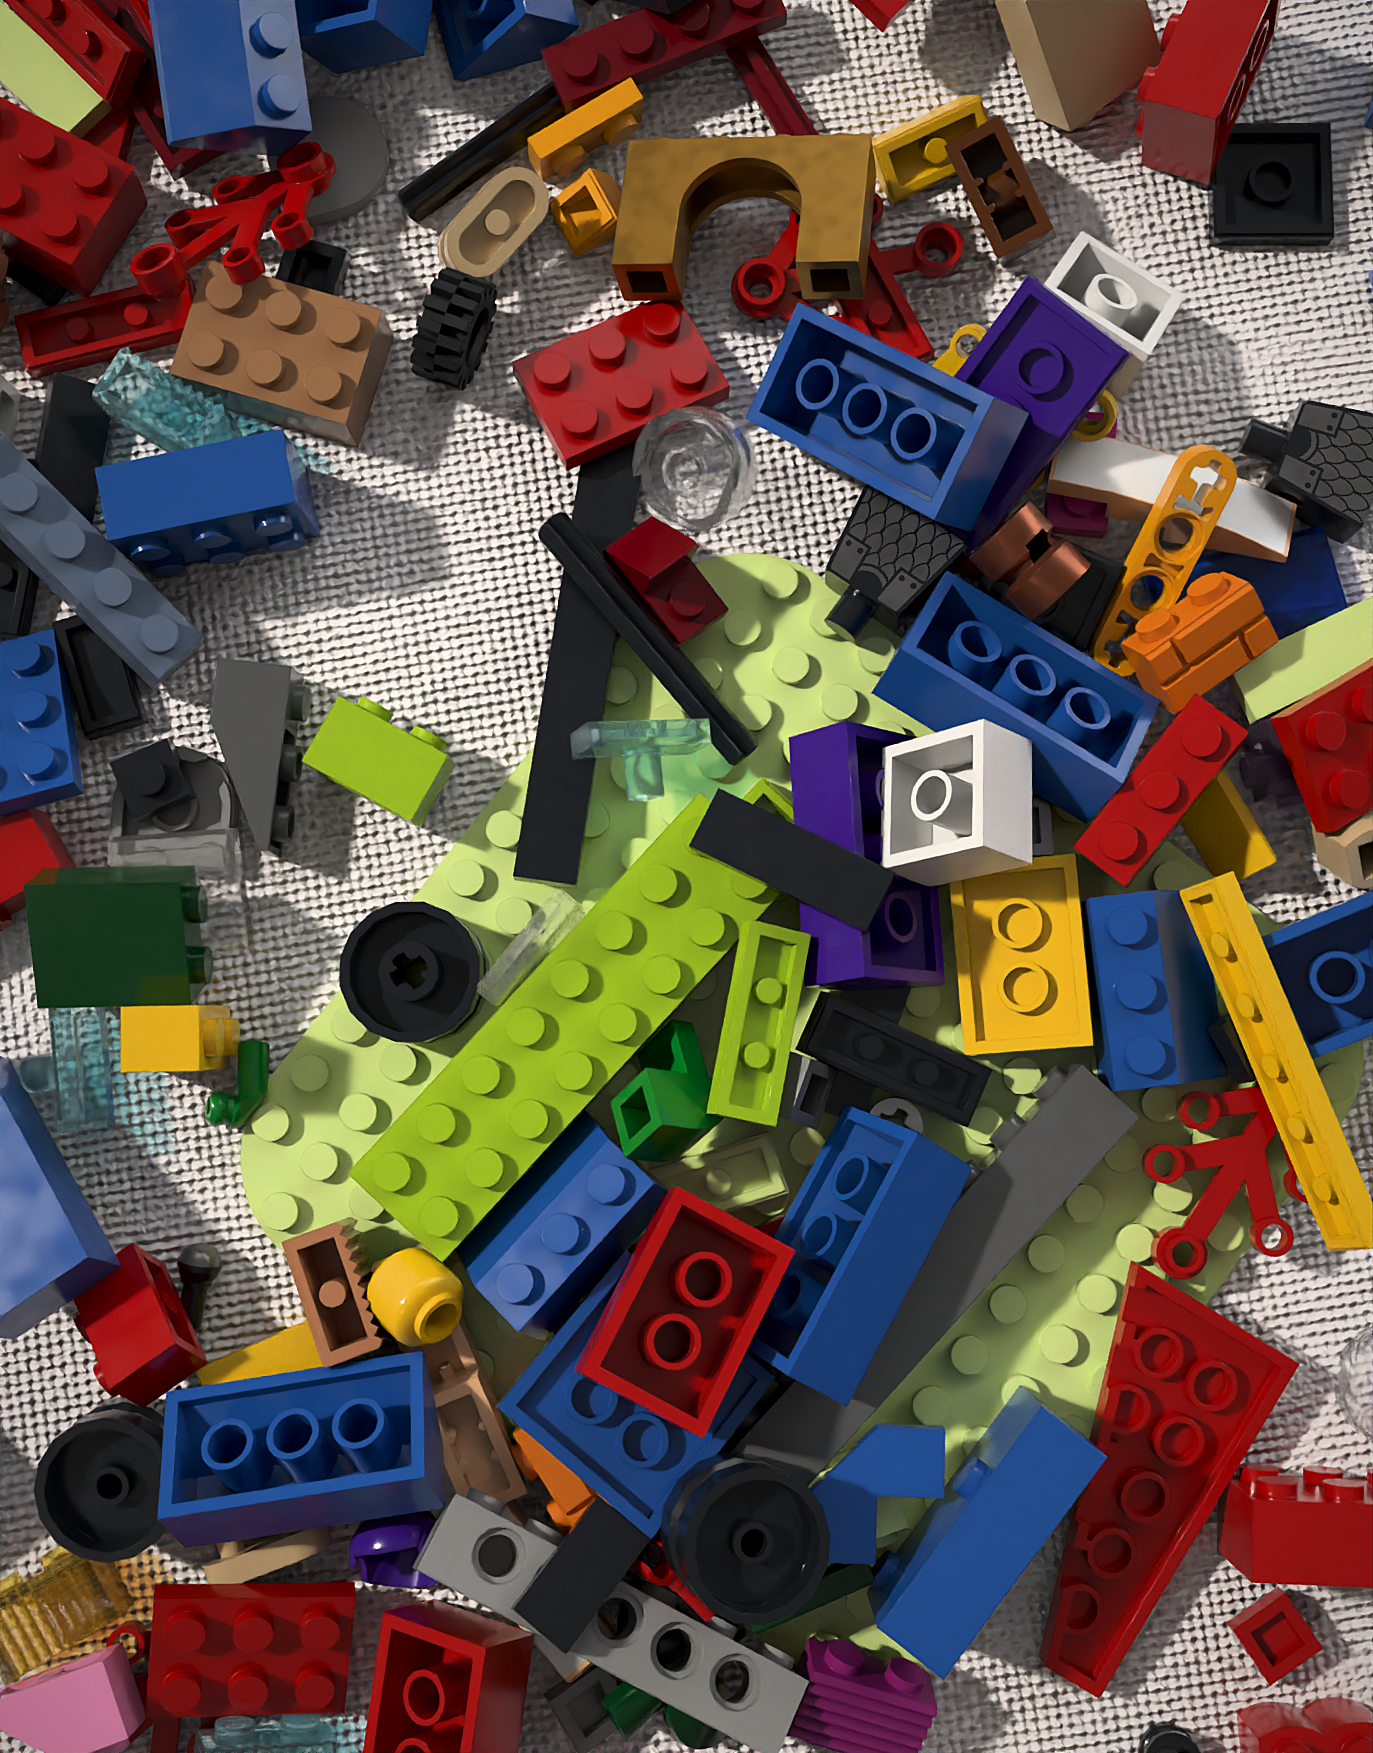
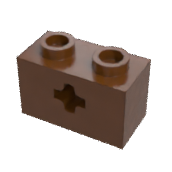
[944,115,1057,267]

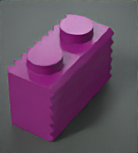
[786,1636,937,1753]

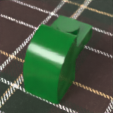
[610,1019,724,1162]

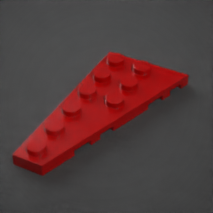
[1039,1260,1299,1699]

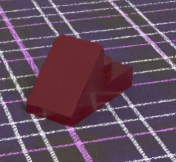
[602,516,729,648]

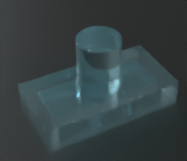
[570,718,711,801]
[19,1007,116,1133]

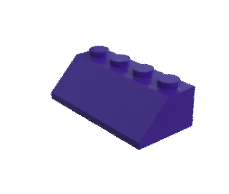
[789,720,945,991]

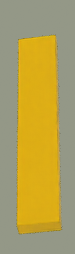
[1179,871,1373,1251]

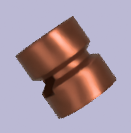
[969,500,1091,622]

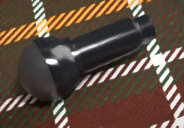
[177,1243,222,1334]

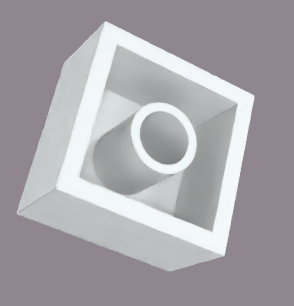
[1044,230,1185,402]
[880,719,1032,887]

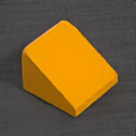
[548,168,622,256]

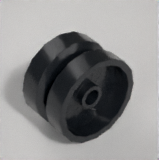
[339,901,490,1044]
[34,1396,167,1563]
[660,1452,831,1626]

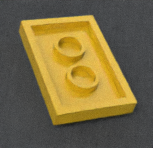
[949,853,1095,1055]

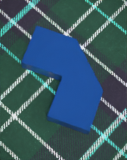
[809,1424,945,1565]

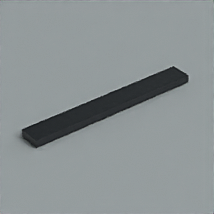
[513,435,648,889]

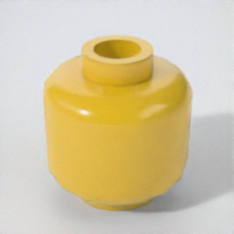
[366,1248,464,1347]

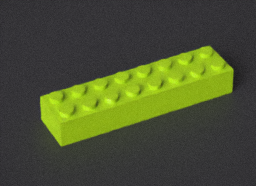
[347,792,783,1263]

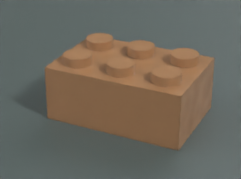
[169,259,394,448]

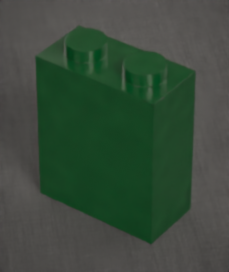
[24,865,213,1008]

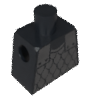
[1238,400,1373,544]
[824,484,968,642]

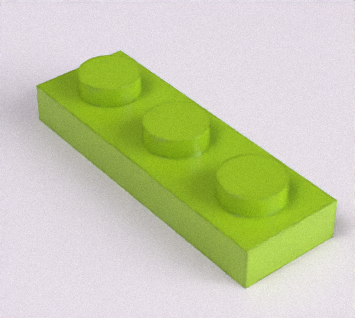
[706,919,811,1127]

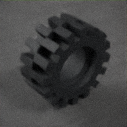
[410,267,498,391]

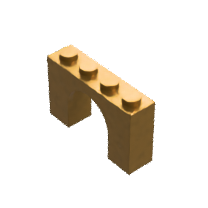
[611,132,876,301]

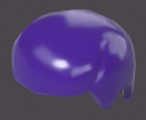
[349,1511,439,1588]

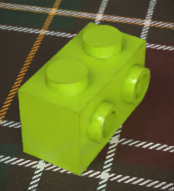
[301,696,456,829]

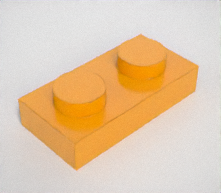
[527,77,644,180]

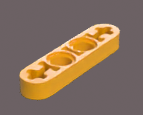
[1087,444,1237,677]

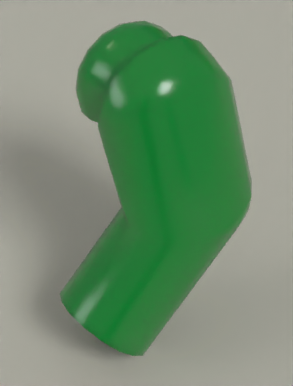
[205,1041,270,1130]

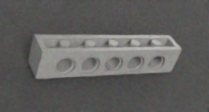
[412,1487,809,1753]

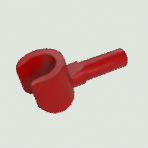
[631,1537,715,1622]

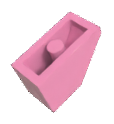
[0,1642,146,1753]

